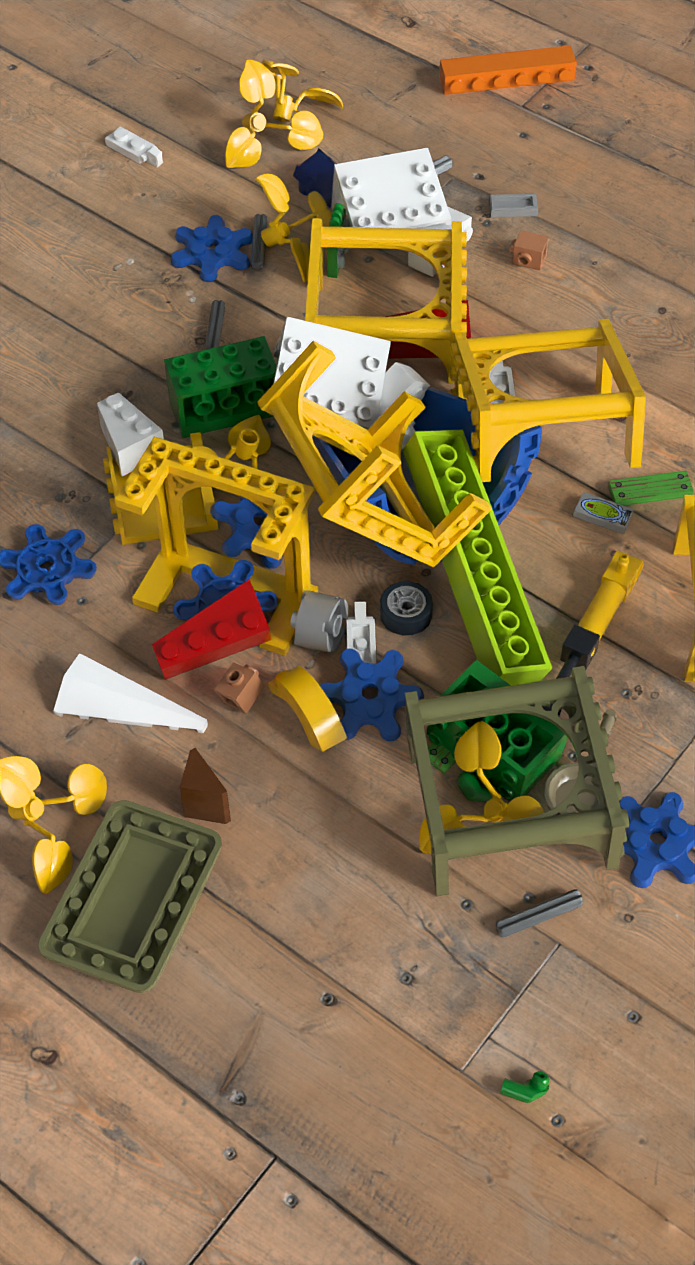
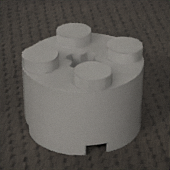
[290,590,348,653]

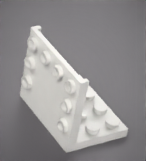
[331,148,451,228]
[273,317,391,430]

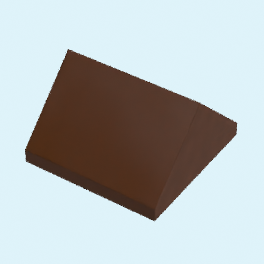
[180,748,231,824]

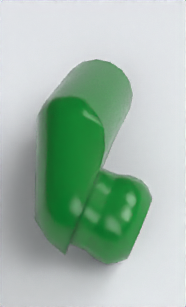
[457,771,497,803]
[500,1071,550,1103]

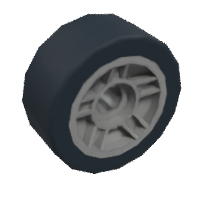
[380,581,433,636]

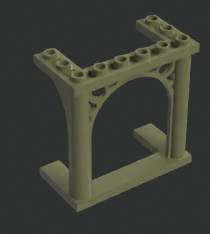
[405,666,629,896]

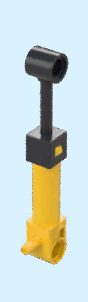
[542,550,644,717]

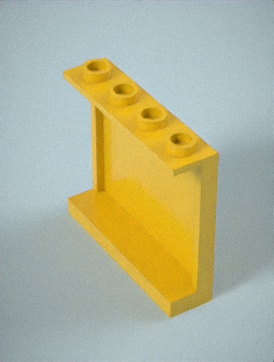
[103,432,219,545]

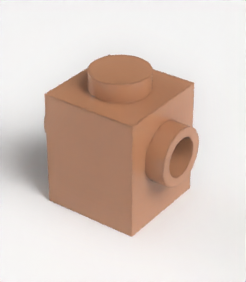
[510,230,549,271]
[214,662,265,714]

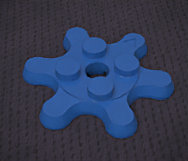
[171,215,253,282]
[210,497,282,569]
[0,524,97,605]
[173,560,278,648]
[320,648,424,742]
[619,792,695,888]

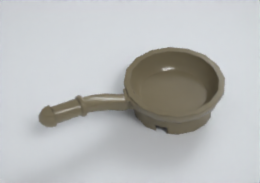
[544,709,617,816]

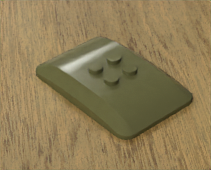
[38,800,222,993]

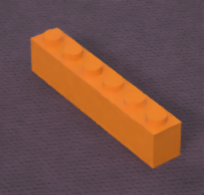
[439,45,577,95]

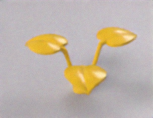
[225,60,323,168]
[261,60,343,122]
[255,174,332,283]
[192,415,271,469]
[419,721,545,854]
[0,756,107,894]

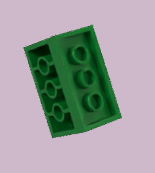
[164,336,277,439]
[426,660,567,800]

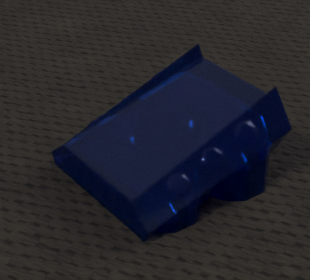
[293,148,337,208]

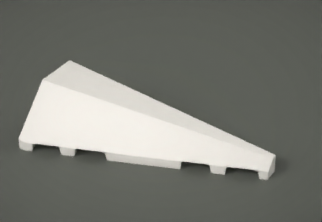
[53,653,208,733]

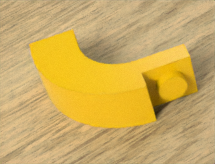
[268,666,347,752]

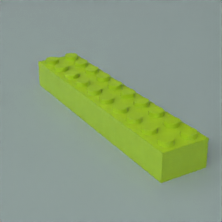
[402,430,552,686]

